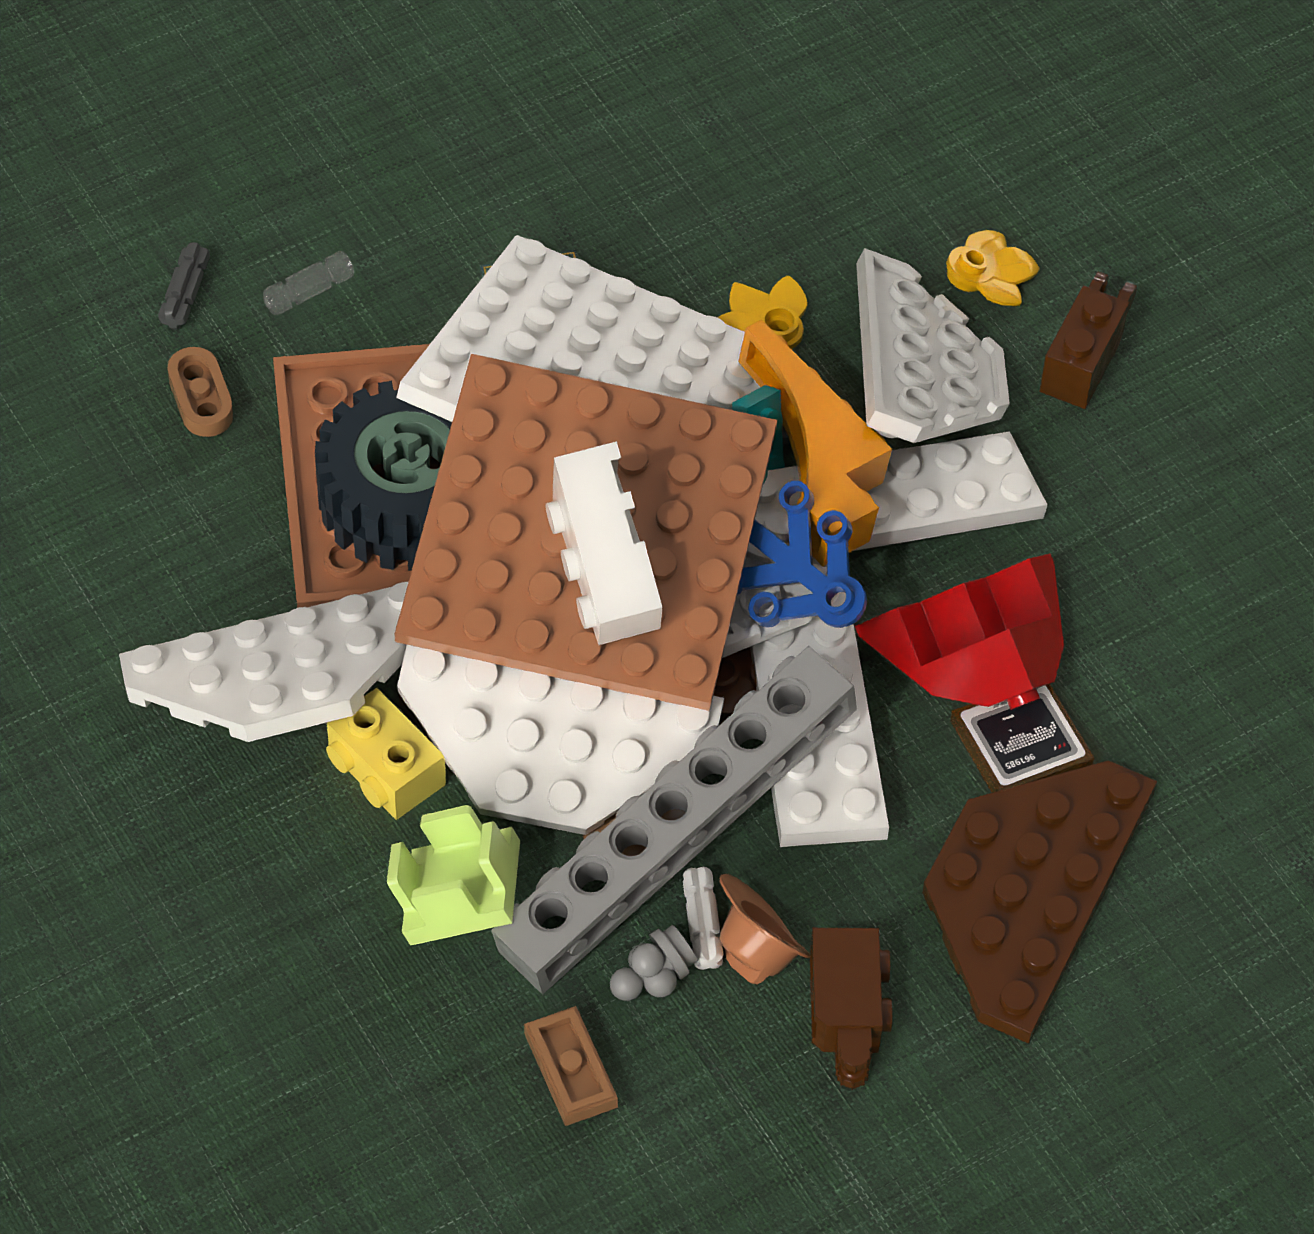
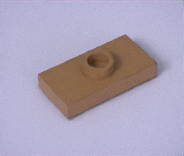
[524,1006,618,1126]

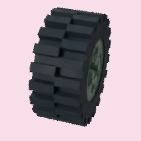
[315,380,452,571]

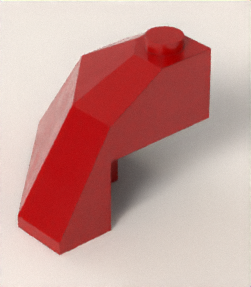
[855,553,1064,710]

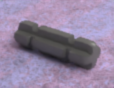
[158,242,210,330]

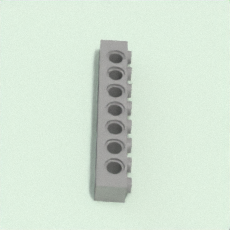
[491,646,857,995]

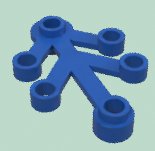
[737,480,867,628]

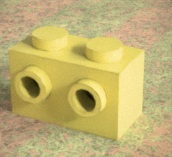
[326,688,446,820]

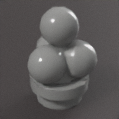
[610,925,698,1001]

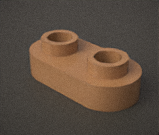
[167,347,233,437]

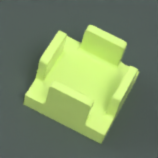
[387,805,520,946]

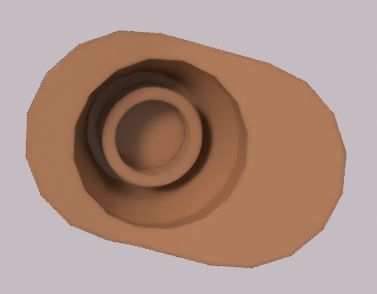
[719,873,811,985]

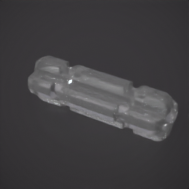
[263,251,354,315]

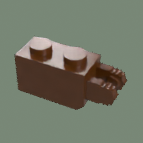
[1039,271,1137,409]
[809,927,892,1090]

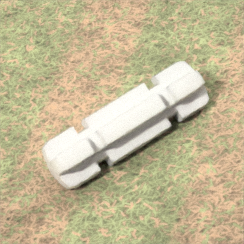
[683,867,724,970]

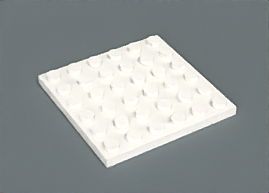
[396,235,760,422]

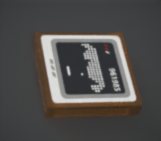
[950,684,1094,793]

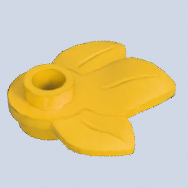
[946,230,1040,306]
[717,276,807,349]

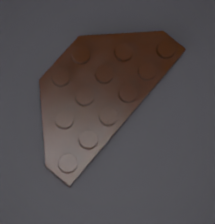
[922,761,1157,1044]

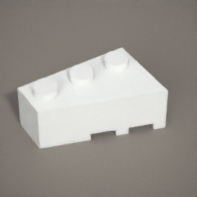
[546,441,662,645]

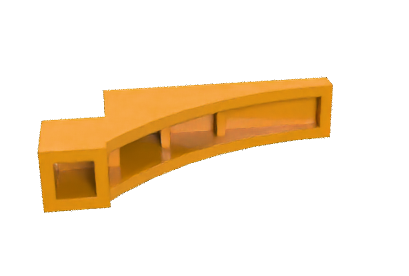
[738,320,892,567]

